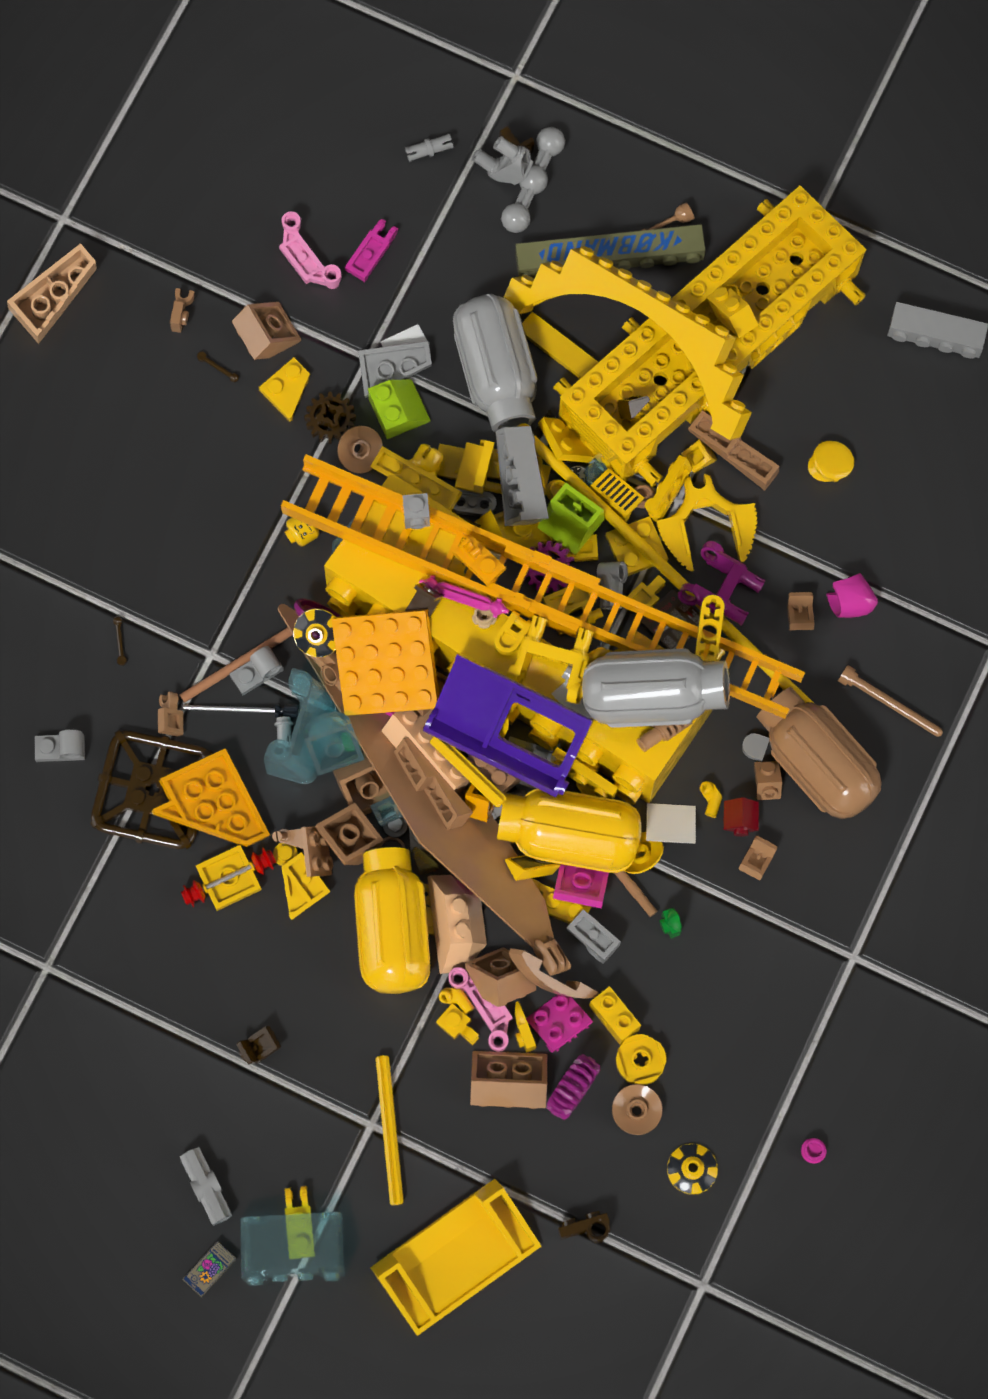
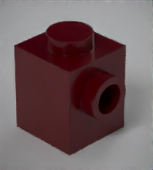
[723,797,759,837]

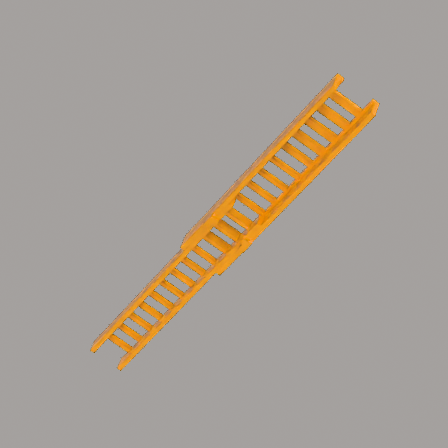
[281,454,805,719]

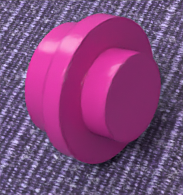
[801,1138,826,1164]

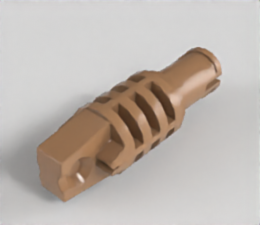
[636,722,693,752]

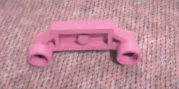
[279,212,341,289]
[448,967,513,1052]

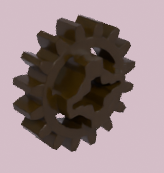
[304,392,356,444]

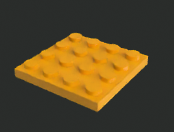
[331,609,439,716]

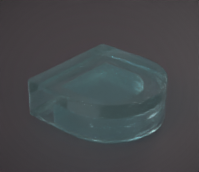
[584,461,607,485]

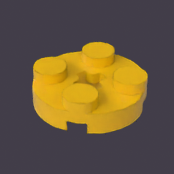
[616,1034,666,1085]

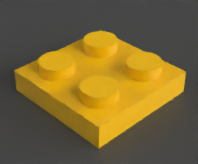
[605,516,668,576]

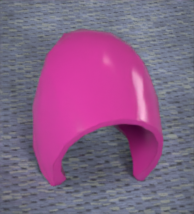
[826,573,878,618]

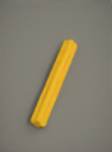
[430,736,507,808]

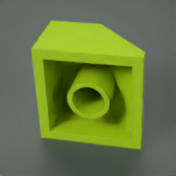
[368,379,430,439]

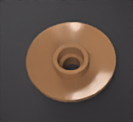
[338,426,383,473]
[612,1085,662,1135]

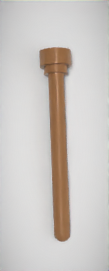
[838,665,943,737]

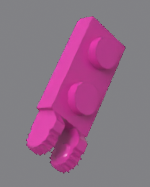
[345,219,399,282]

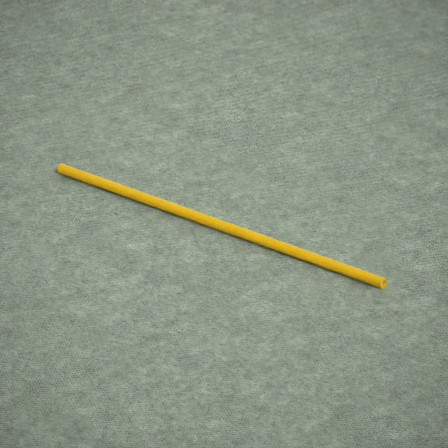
[534,436,814,703]

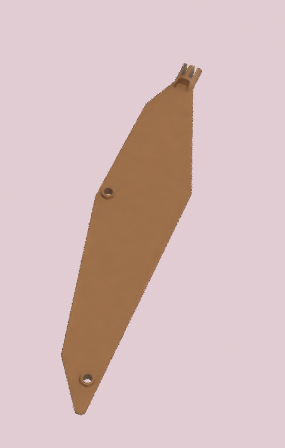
[278,604,571,976]

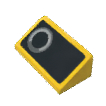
[505,855,561,881]

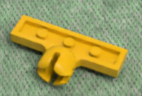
[370,443,462,511]

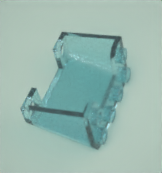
[240,1212,345,1286]

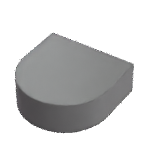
[742,733,769,762]

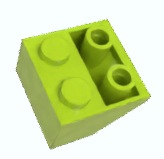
[537,482,605,555]

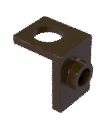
[406,582,444,619]

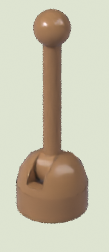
[641,202,694,231]

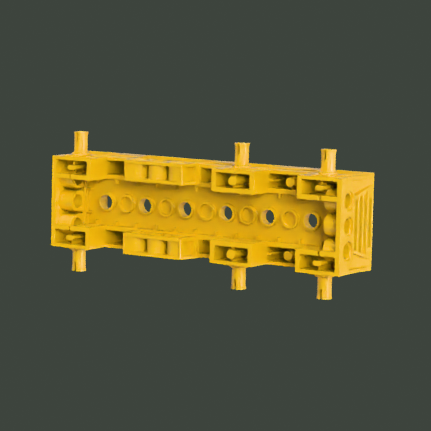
[554,186,867,487]

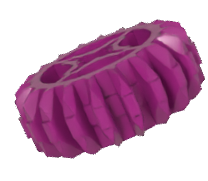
[547,1054,600,1120]

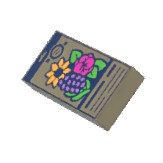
[183,1241,236,1297]

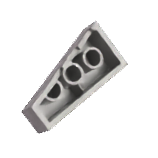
[496,426,549,526]

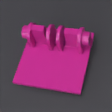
[526,994,593,1053]

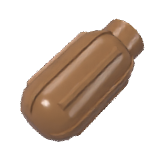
[756,687,881,819]

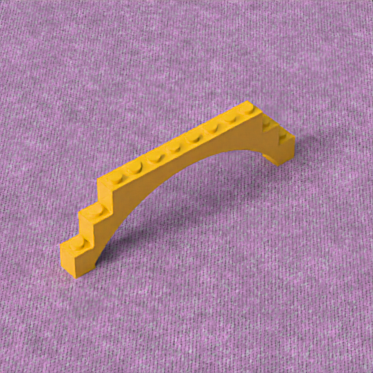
[504,246,752,440]

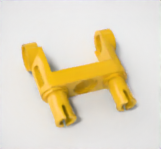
[507,615,594,704]

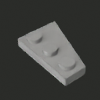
[358,341,432,398]

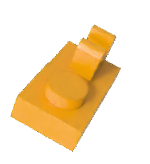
[453,535,506,586]

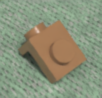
[787,592,814,630]
[754,761,782,800]
[739,836,778,880]

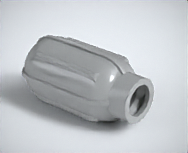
[453,294,537,433]
[582,649,730,728]

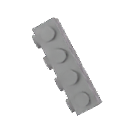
[887,302,988,358]

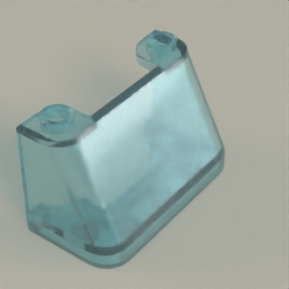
[264,668,338,784]

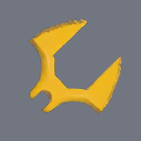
[656,474,757,571]

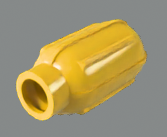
[497,788,641,873]
[354,847,430,994]

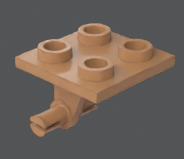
[272,827,333,877]

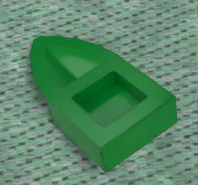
[659,908,681,939]

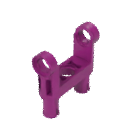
[678,541,765,626]

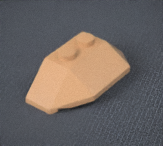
[427,875,487,974]

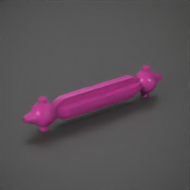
[419,575,509,618]

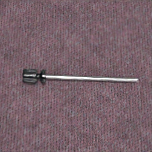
[182,704,299,718]

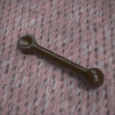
[197,351,239,382]
[113,616,127,666]

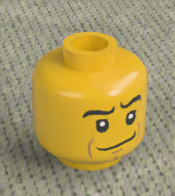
[285,517,320,547]

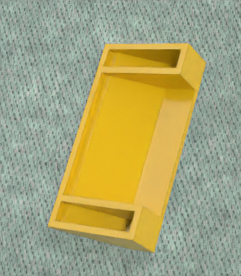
[370,1179,541,1336]

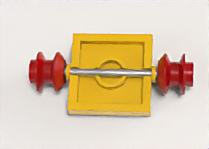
[181,845,276,911]

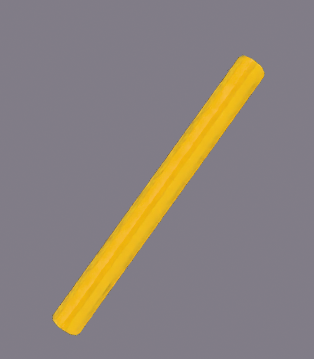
[376,1055,404,1205]

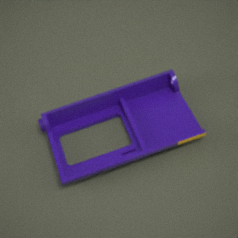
[423,653,593,797]

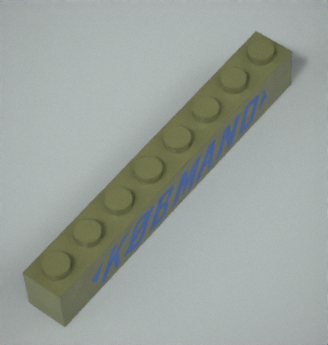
[515,224,705,279]

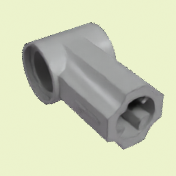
[597,561,628,610]

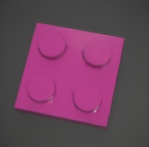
[553,864,609,909]

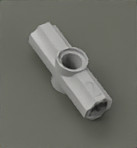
[180,1147,232,1226]

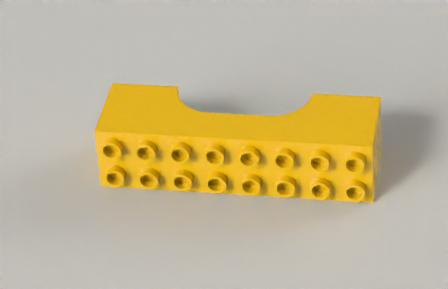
[324,473,713,805]

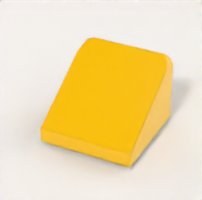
[681,440,717,473]

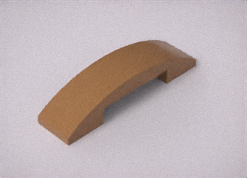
[509,949,599,998]

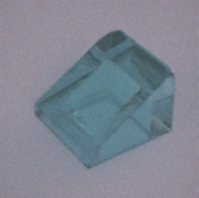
[370,796,403,827]

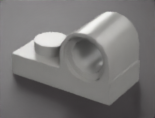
[229,646,284,696]
[35,730,85,762]
[567,909,621,964]

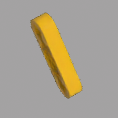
[695,595,724,661]

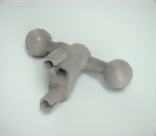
[472,127,565,233]

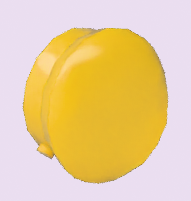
[808,441,854,482]

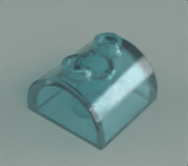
[303,712,365,776]

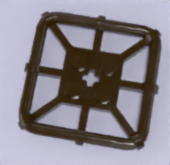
[90,730,214,850]

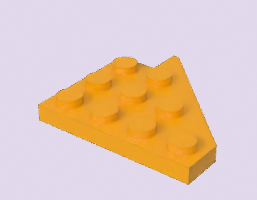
[152,749,270,847]

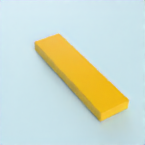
[522,312,599,379]

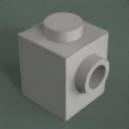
[402,493,430,529]

